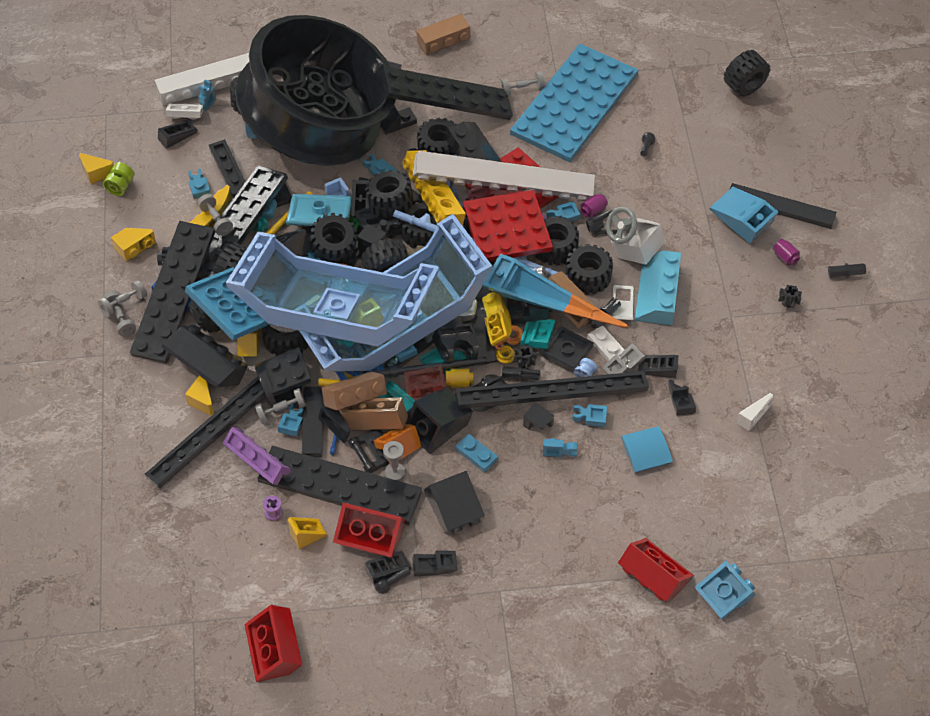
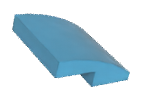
[621,426,673,473]

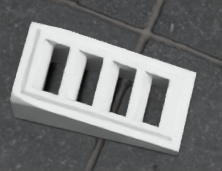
[737,393,773,431]

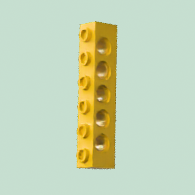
[403,150,466,226]

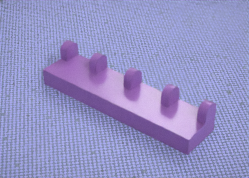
[223,427,291,485]

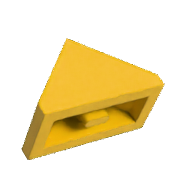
[79,153,114,184]
[185,375,214,416]
[288,517,327,549]

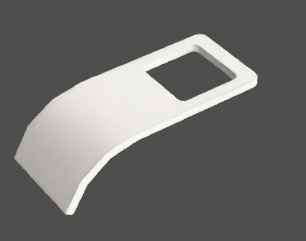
[612,285,634,321]

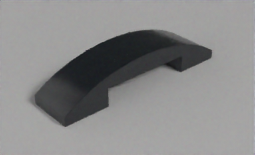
[468,299,497,364]

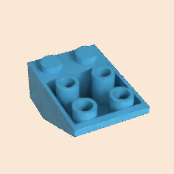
[709,187,778,244]

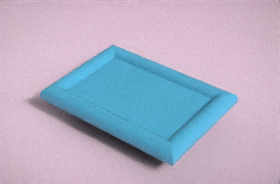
[286,194,352,226]

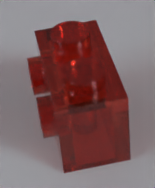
[404,365,446,398]

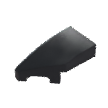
[668,379,696,415]

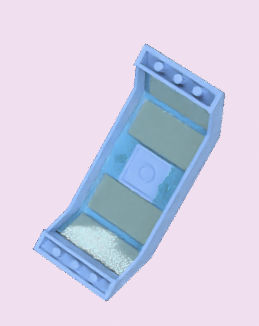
[295,214,493,371]
[226,232,439,347]

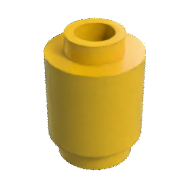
[446,369,474,388]

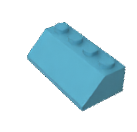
[635,250,681,326]

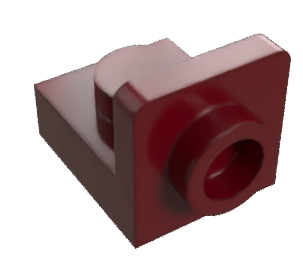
[465,185,491,201]

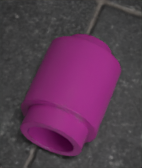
[581,194,608,219]
[773,239,800,266]

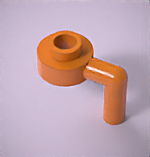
[494,325,523,349]

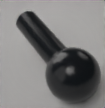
[640,132,656,157]
[374,566,412,594]

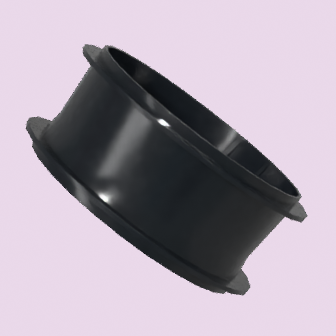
[235,15,396,166]

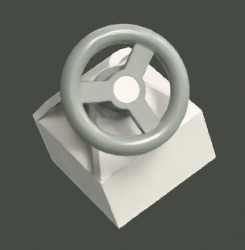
[606,206,666,264]

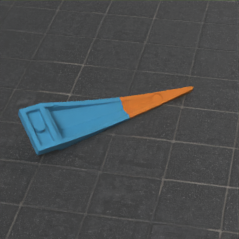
[483,254,628,329]

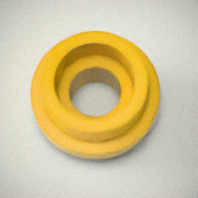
[496,346,515,364]

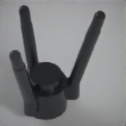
[586,207,618,236]

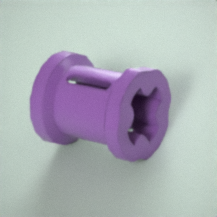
[263,496,283,521]

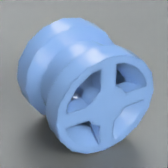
[574,358,598,377]

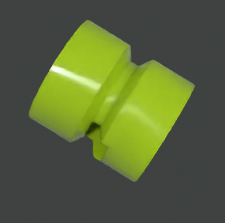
[103,162,135,196]

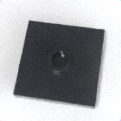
[541,326,594,373]

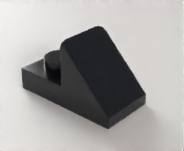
[380,105,417,135]

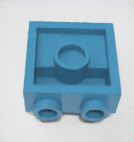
[695,560,756,620]

